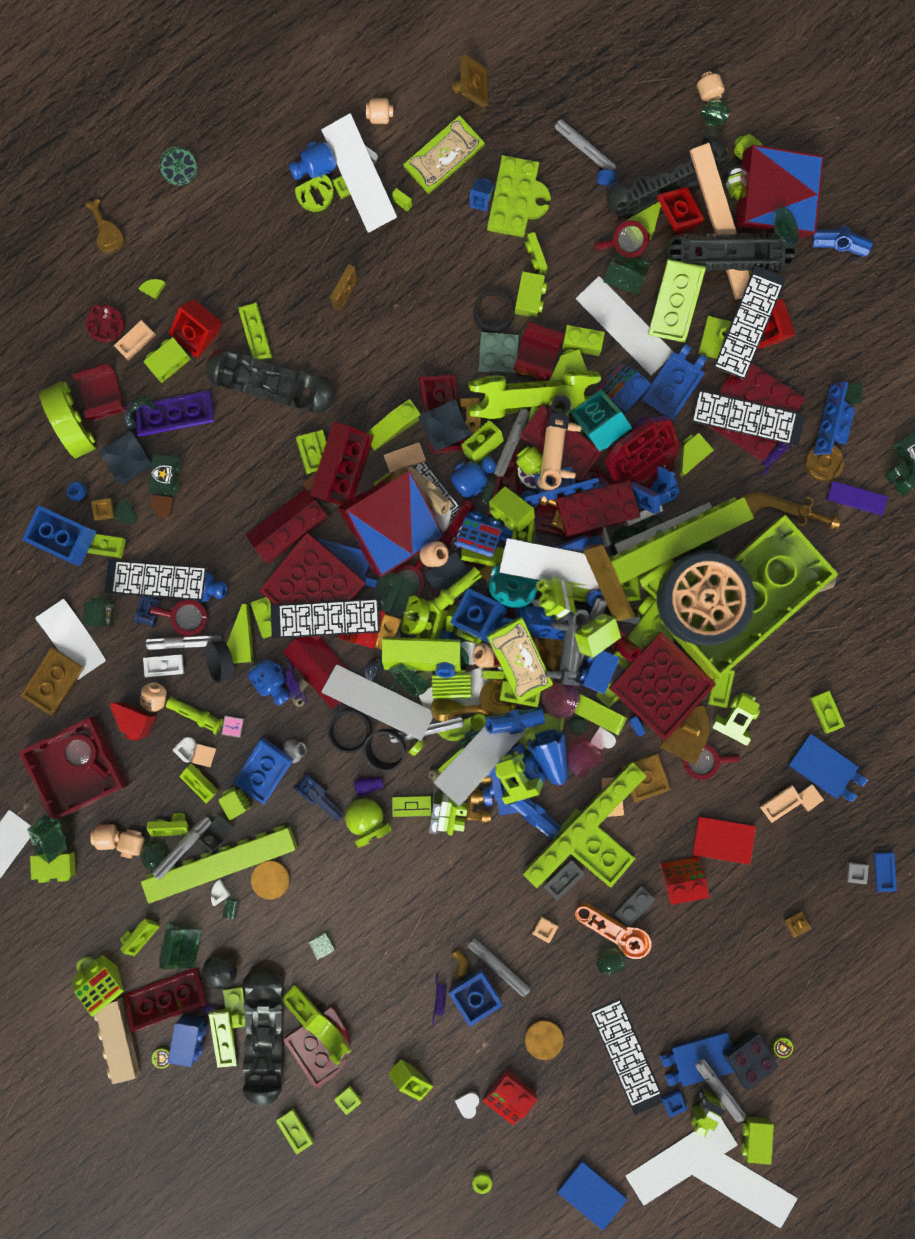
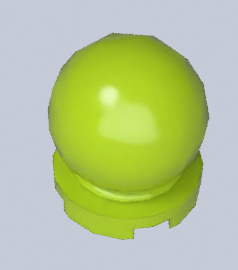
[345,798,391,848]

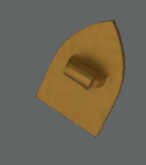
[660,705,710,765]

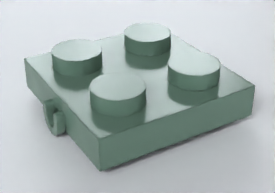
[478,332,519,375]

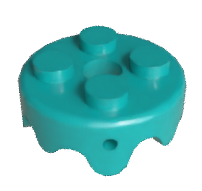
[488,565,538,607]

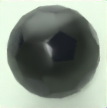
[202,954,237,989]

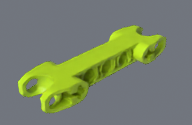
[468,369,601,419]

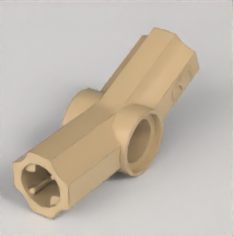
[409,466,452,515]

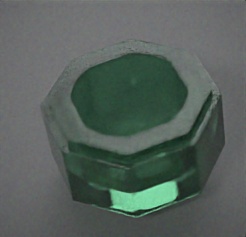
[569,716,588,735]

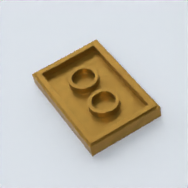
[20,647,85,716]

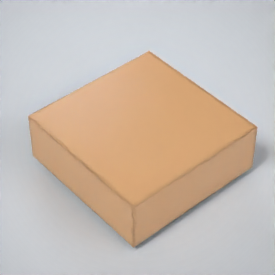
[190,743,216,767]
[799,784,824,811]
[532,916,559,943]

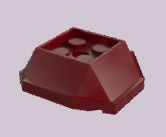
[604,416,680,488]

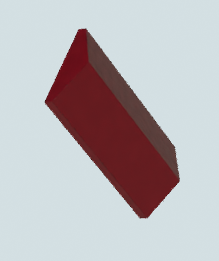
[418,375,466,453]
[282,637,348,709]
[124,968,206,1033]

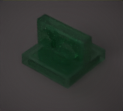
[603,251,650,295]
[371,572,419,619]
[159,923,202,970]

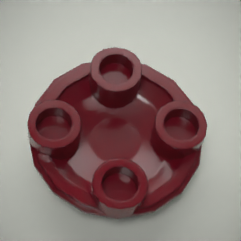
[86,305,124,342]

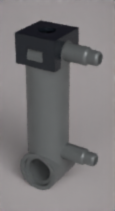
[545,608,590,686]

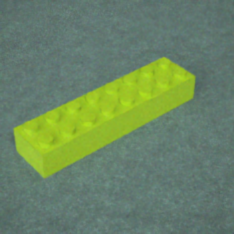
[609,497,754,584]

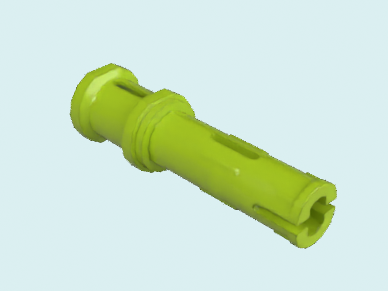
[427,567,482,616]
[166,696,224,735]

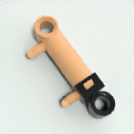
[537,395,581,492]

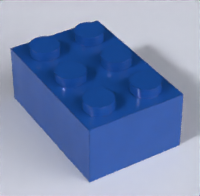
[22,505,97,566]

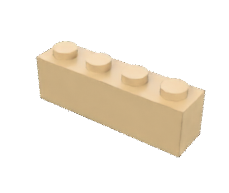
[94,997,140,1084]

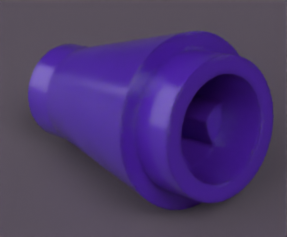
[354,777,383,797]

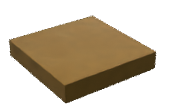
[330,264,358,311]
[621,753,671,803]

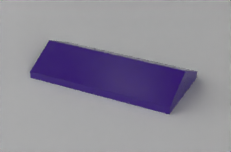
[135,390,215,437]

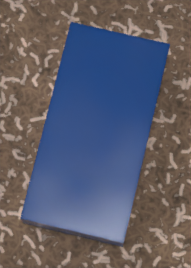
[873,851,897,892]

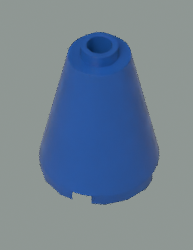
[527,729,569,785]

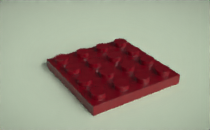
[706,363,805,462]
[260,532,367,641]
[608,632,716,741]

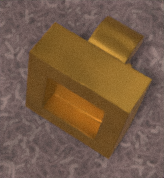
[91,498,115,521]
[783,910,811,938]

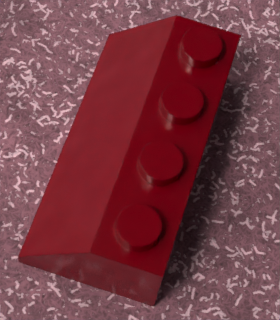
[310,422,374,506]
[246,488,329,565]

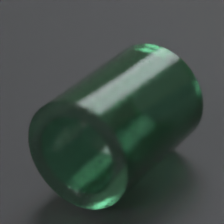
[222,899,238,919]

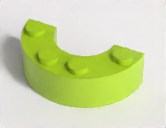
[39,381,96,459]

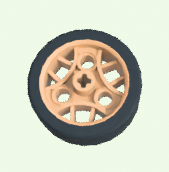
[657,552,755,645]

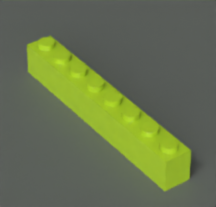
[522,761,647,888]
[141,825,298,904]

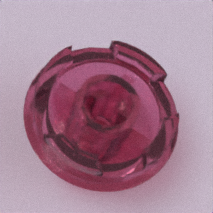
[542,682,580,718]
[567,740,605,778]

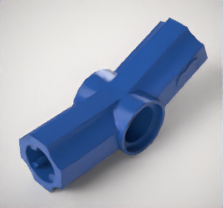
[812,226,873,257]
[485,706,545,735]
[509,798,561,839]

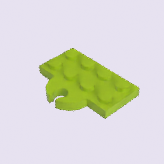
[487,155,551,237]

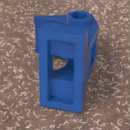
[631,466,680,514]

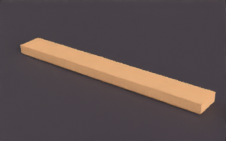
[690,143,750,300]

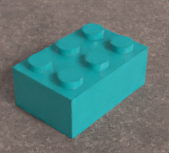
[570,389,632,451]

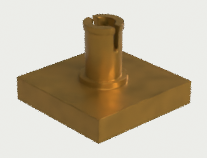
[452,55,488,107]

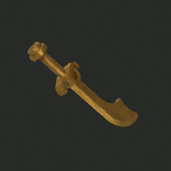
[739,492,841,530]

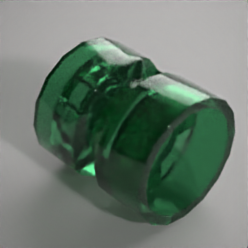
[884,460,915,496]

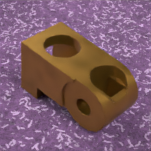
[460,398,481,436]
[375,614,402,650]

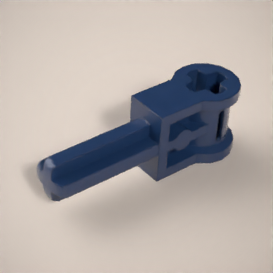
[134,596,162,628]
[293,772,344,821]

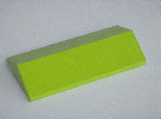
[382,637,461,672]

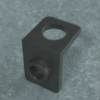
[197,814,234,852]

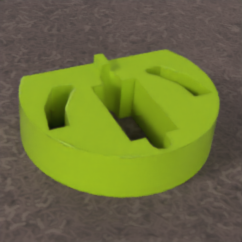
[295,174,334,212]
[401,596,429,636]

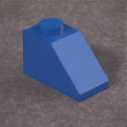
[469,178,494,212]

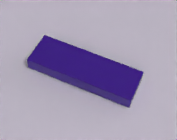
[826,481,888,516]

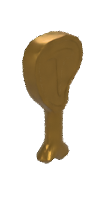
[85,198,125,253]
[431,699,488,721]

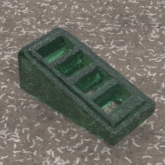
[389,663,431,698]

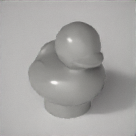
[283,739,307,763]

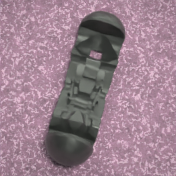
[606,136,729,218]
[664,233,795,272]
[206,349,335,414]
[243,967,282,1106]

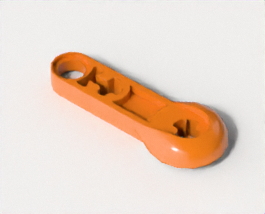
[575,903,651,959]

